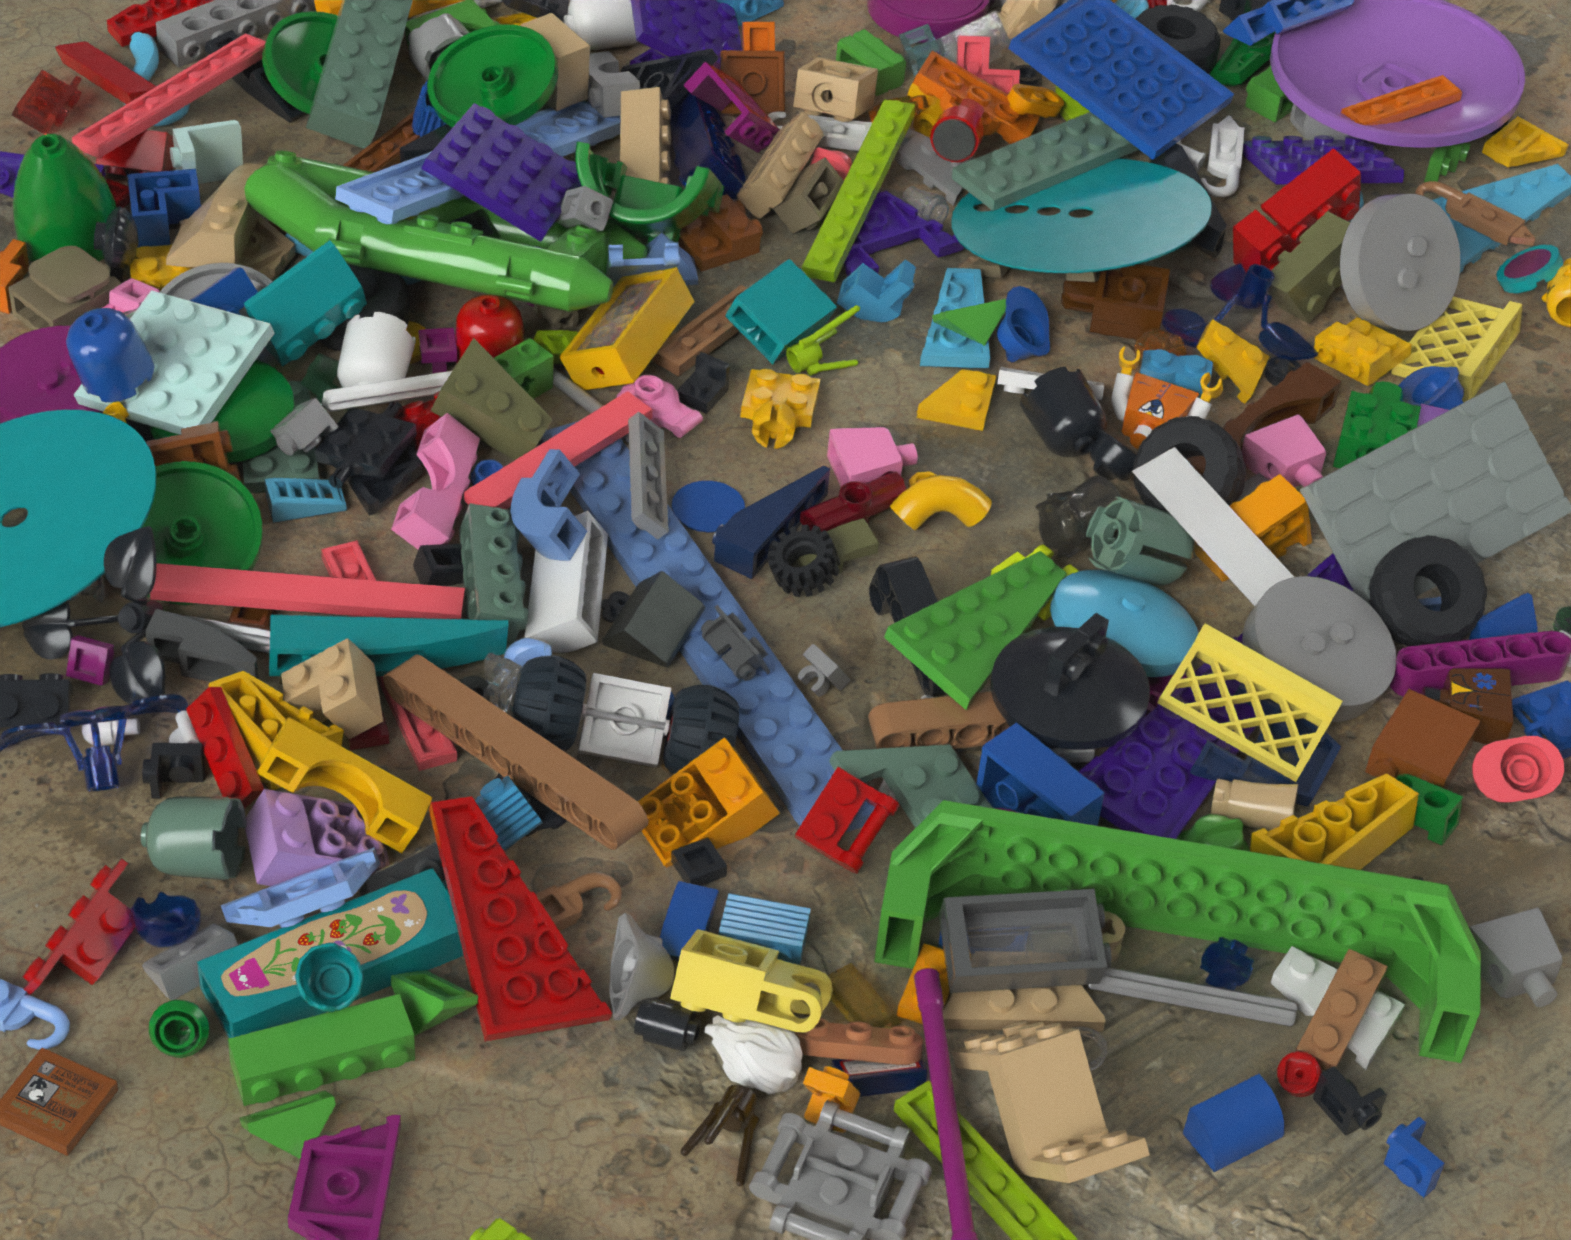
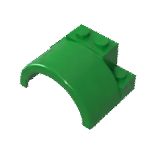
[575,141,724,244]

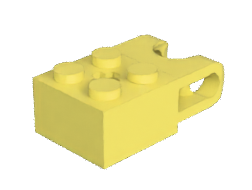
[670,929,833,1032]

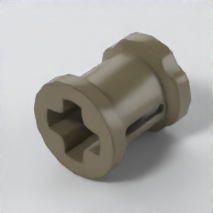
[534,304,579,331]

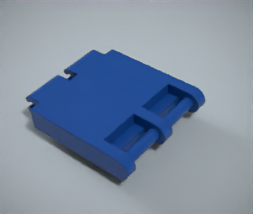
[1512,680,1571,759]

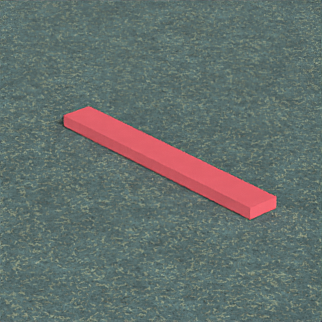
[72,33,266,158]
[321,540,457,771]
[150,563,465,619]

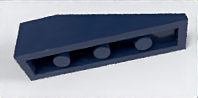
[712,466,830,579]

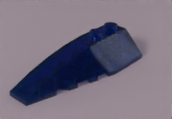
[671,91,748,199]

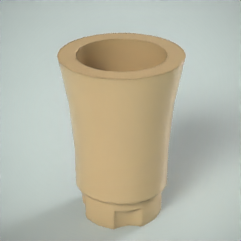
[1211,779,1299,831]

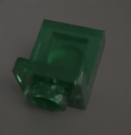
[300,353,349,411]

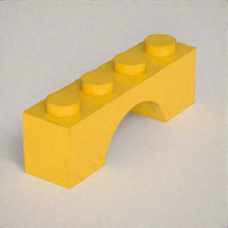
[257,717,433,853]

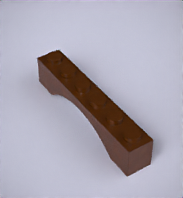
[1186,362,1341,476]

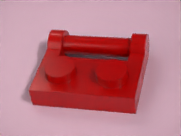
[795,767,900,874]

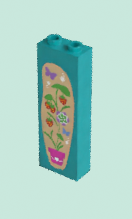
[197,868,464,1038]

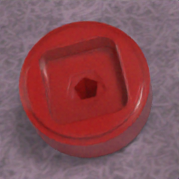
[1277,1051,1322,1097]

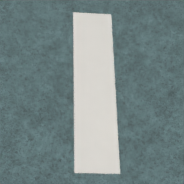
[1132,447,1294,606]

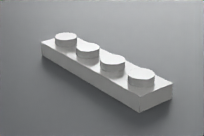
[628,412,669,540]

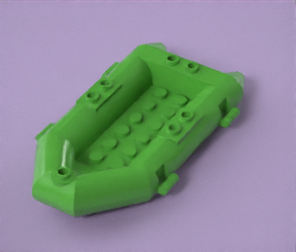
[244,150,647,312]

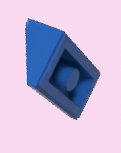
[1469,593,1538,640]

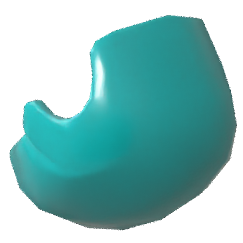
[295,943,364,1012]

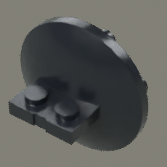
[991,613,1150,750]

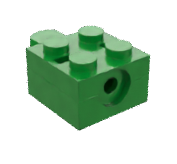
[1332,381,1421,468]

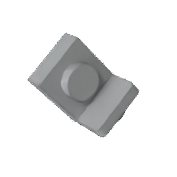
[556,186,613,232]

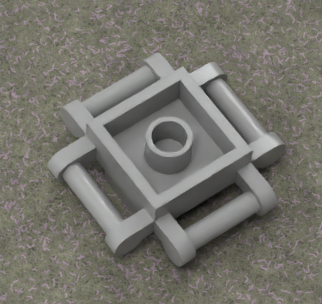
[749,1100,932,1240]

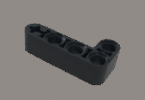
[869,556,947,697]

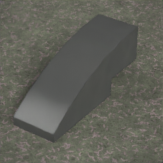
[145,609,259,682]

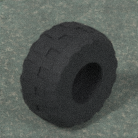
[1135,5,1221,75]
[319,264,410,351]
[1133,416,1246,512]
[1369,535,1487,647]

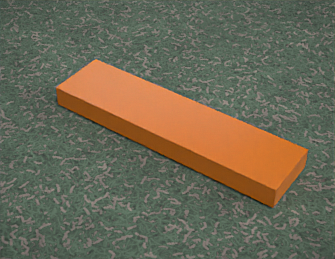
[1341,75,1462,125]

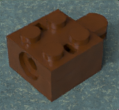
[1061,264,1170,343]

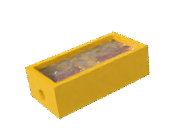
[560,267,695,390]

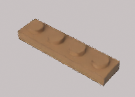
[652,285,748,377]

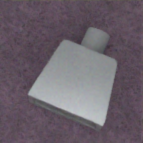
[1469,907,1562,1007]

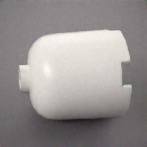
[564,0,638,50]
[337,312,416,388]

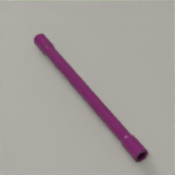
[914,968,979,1240]

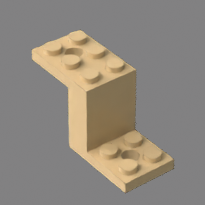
[951,1021,1150,1183]

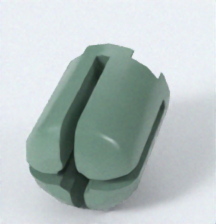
[1086,497,1195,586]

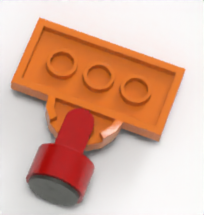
[912,50,1040,162]

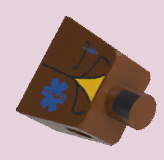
[1421,668,1513,745]

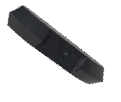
[1150,144,1227,258]

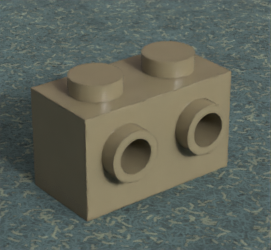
[773,157,844,234]

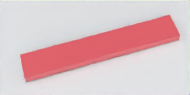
[464,391,652,509]

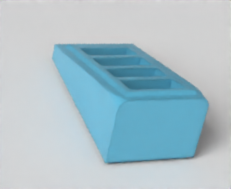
[264,478,347,523]

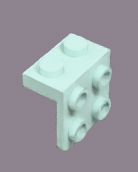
[170,120,243,184]

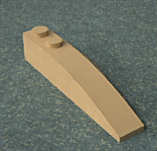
[166,163,264,268]

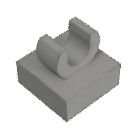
[798,643,851,697]

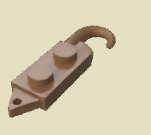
[1415,181,1536,246]

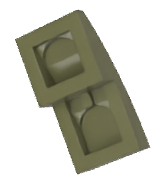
[796,518,879,573]

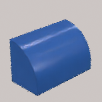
[1183,1074,1284,1172]

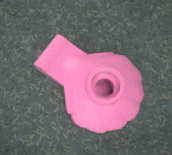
[617,375,703,438]

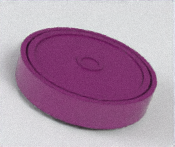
[867,0,990,44]
[0,326,103,424]

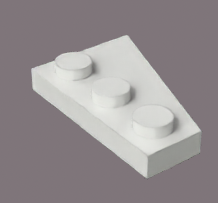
[1271,946,1405,1070]

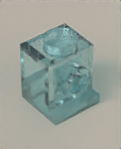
[899,24,941,77]

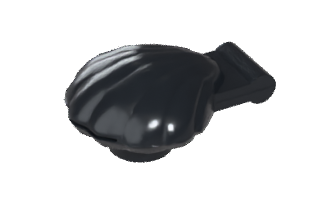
[94,206,139,284]

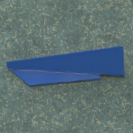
[1223,0,1354,46]

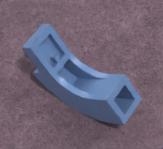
[511,449,588,561]

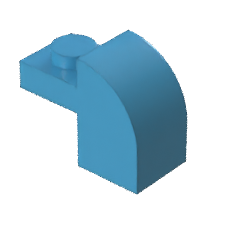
[837,259,916,323]

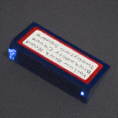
[831,1059,928,1097]

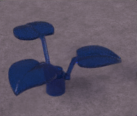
[1161,263,1318,360]
[0,694,189,792]

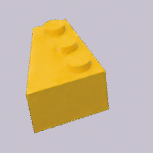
[209,670,344,790]

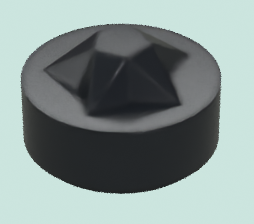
[1265,356,1301,386]

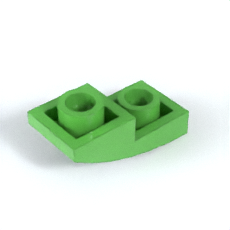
[1424,143,1471,182]

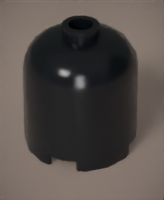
[1020,367,1107,457]

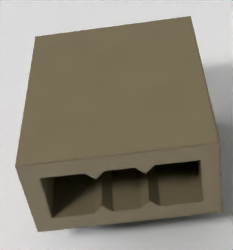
[8,246,121,330]

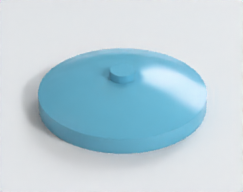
[1050,570,1198,677]

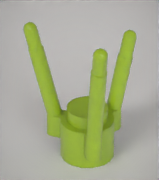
[786,305,860,376]

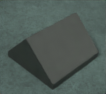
[602,571,705,668]

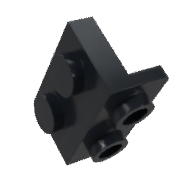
[0,673,73,731]

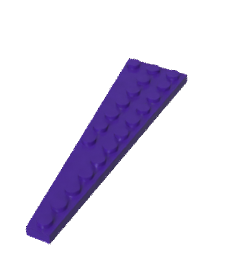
[1079,553,1354,839]

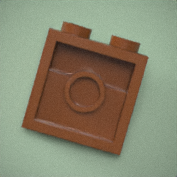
[678,194,763,272]
[146,421,241,482]

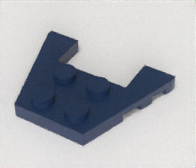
[1189,683,1341,807]

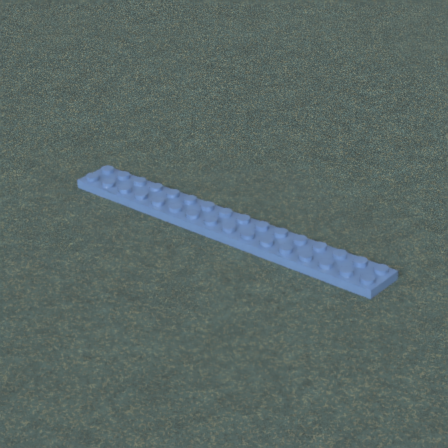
[539,420,875,833]

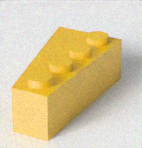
[1250,773,1419,870]

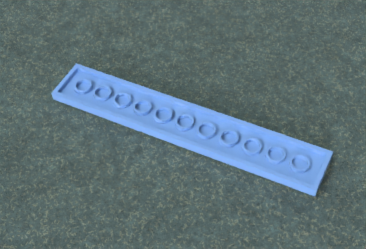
[335,100,621,224]

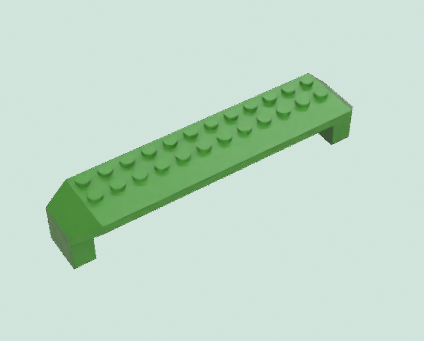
[874,800,1481,1063]

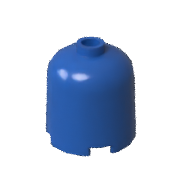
[66,308,155,402]

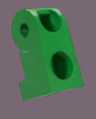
[1395,774,1463,846]

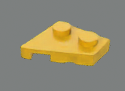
[1482,116,1569,168]

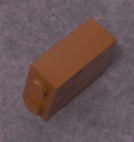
[1365,689,1480,790]

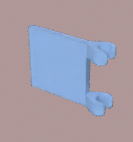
[605,242,680,287]

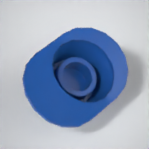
[997,286,1050,362]
[1398,366,1464,410]

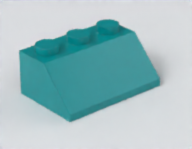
[244,240,367,367]

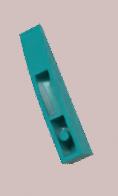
[269,615,508,677]

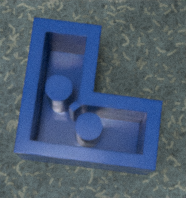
[127,169,201,248]

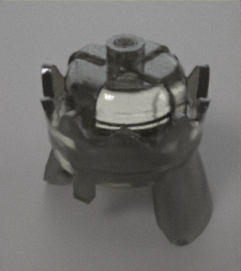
[1035,476,1121,560]

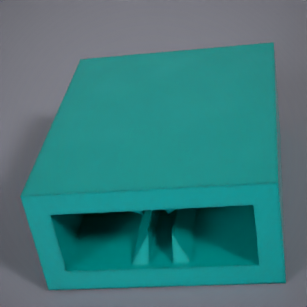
[725,258,837,365]

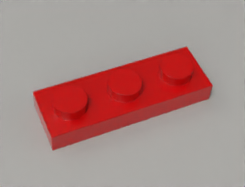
[186,687,264,809]

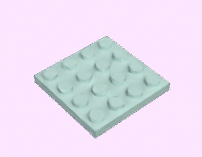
[74,290,274,435]

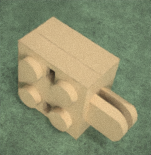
[793,57,878,122]

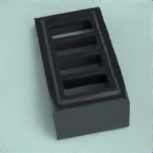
[413,544,464,587]

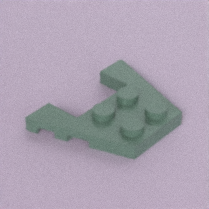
[829,744,992,828]

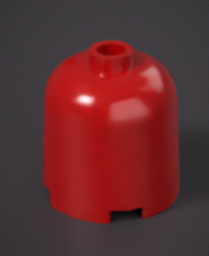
[455,294,524,364]

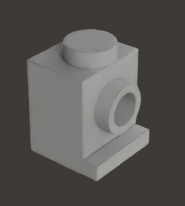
[270,398,339,456]

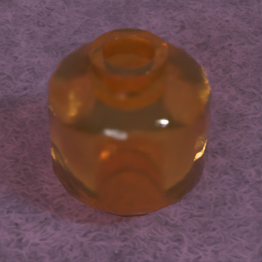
[1134,328,1187,368]

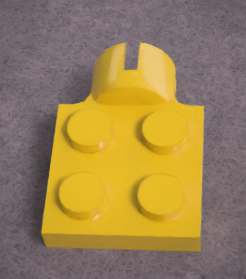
[740,369,821,449]

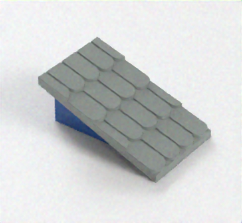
[1300,381,1571,605]

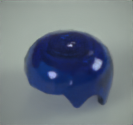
[131,892,201,948]

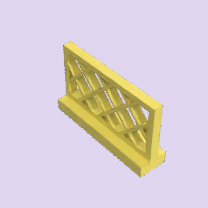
[1391,296,1523,402]
[1157,623,1343,782]

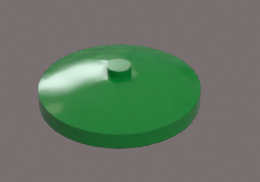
[262,12,391,114]
[427,24,558,127]
[148,360,295,463]
[143,461,263,605]

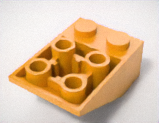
[637,737,780,868]

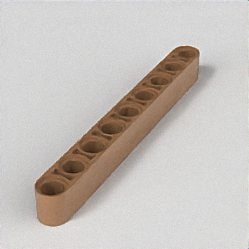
[383,654,648,850]

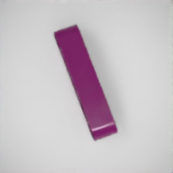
[1390,631,1571,697]

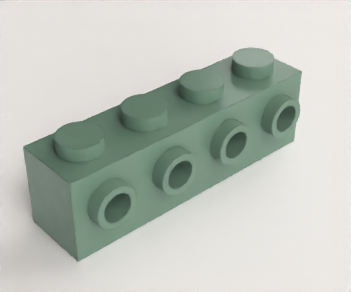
[459,503,528,645]

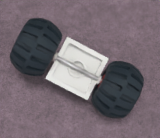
[512,655,739,774]

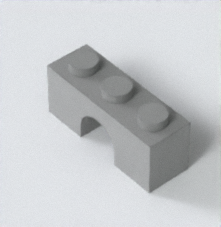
[586,51,640,118]

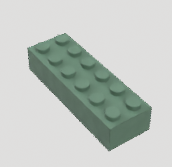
[306,0,413,149]

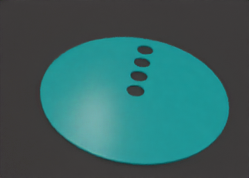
[951,158,1212,273]
[0,409,157,628]

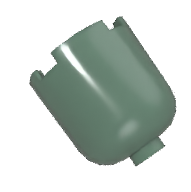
[141,796,246,880]

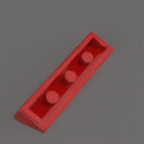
[55,41,156,104]

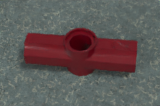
[800,472,907,532]

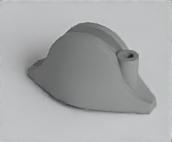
[609,913,674,1021]

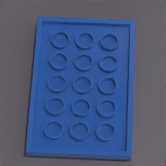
[1008,0,1234,160]

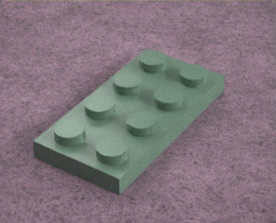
[242,380,319,494]

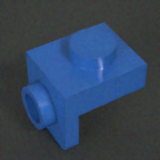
[1383,1116,1445,1198]

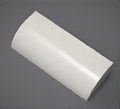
[525,511,608,653]

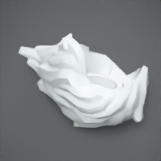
[705,1015,803,1095]

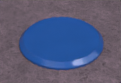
[672,481,745,533]

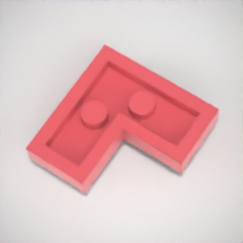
[956,35,1020,94]

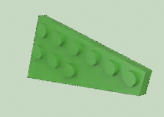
[884,551,1067,710]

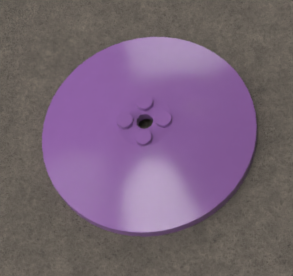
[1270,0,1525,148]

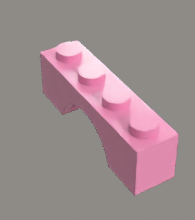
[391,413,480,550]

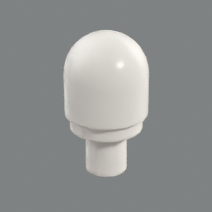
[82,712,140,746]

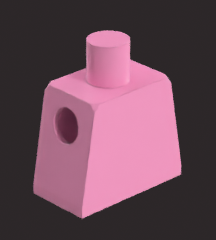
[1242,414,1326,488]
[827,427,918,487]

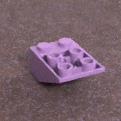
[245,789,390,886]

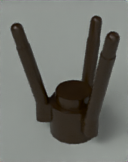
[680,1085,760,1186]

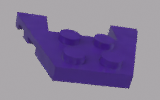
[829,191,964,277]

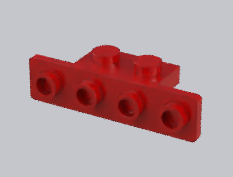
[22,858,142,995]

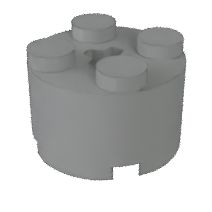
[408,13,470,81]

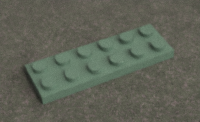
[952,112,1139,211]

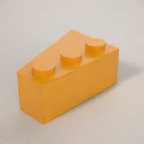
[1194,474,1312,582]

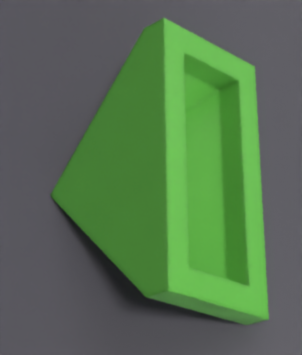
[932,299,1006,346]
[391,970,478,1036]
[239,1090,336,1159]

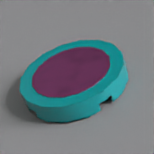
[1496,245,1564,293]

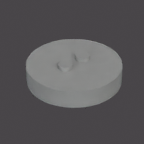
[1340,194,1461,331]
[1242,576,1396,722]

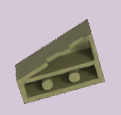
[1256,211,1350,324]
[431,338,552,460]

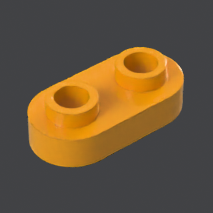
[1007,84,1064,118]

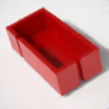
[1233,148,1361,287]

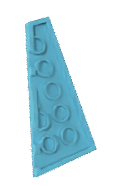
[1433,164,1571,273]

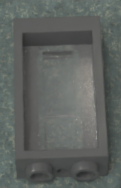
[939,889,1112,993]

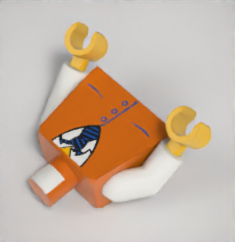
[1111,346,1223,450]

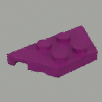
[288,1115,401,1240]

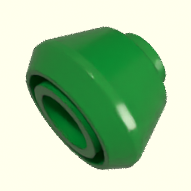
[149,1000,209,1058]

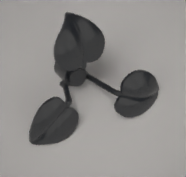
[22,526,168,710]

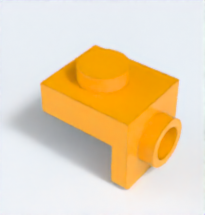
[803,1066,861,1133]

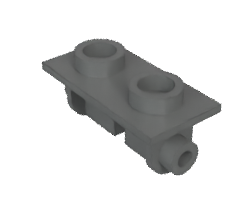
[701,605,770,681]
[358,842,445,896]

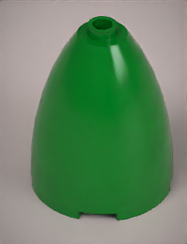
[13,134,117,262]

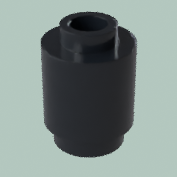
[634,999,701,1052]

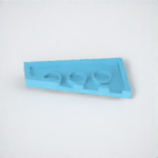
[920,268,990,368]

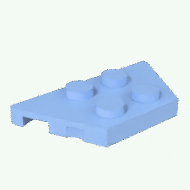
[220,848,380,928]

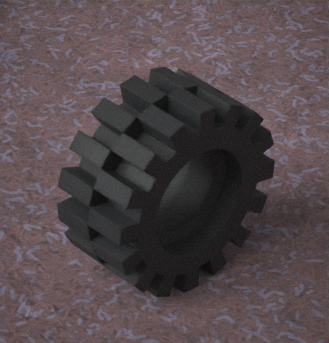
[768,525,840,597]

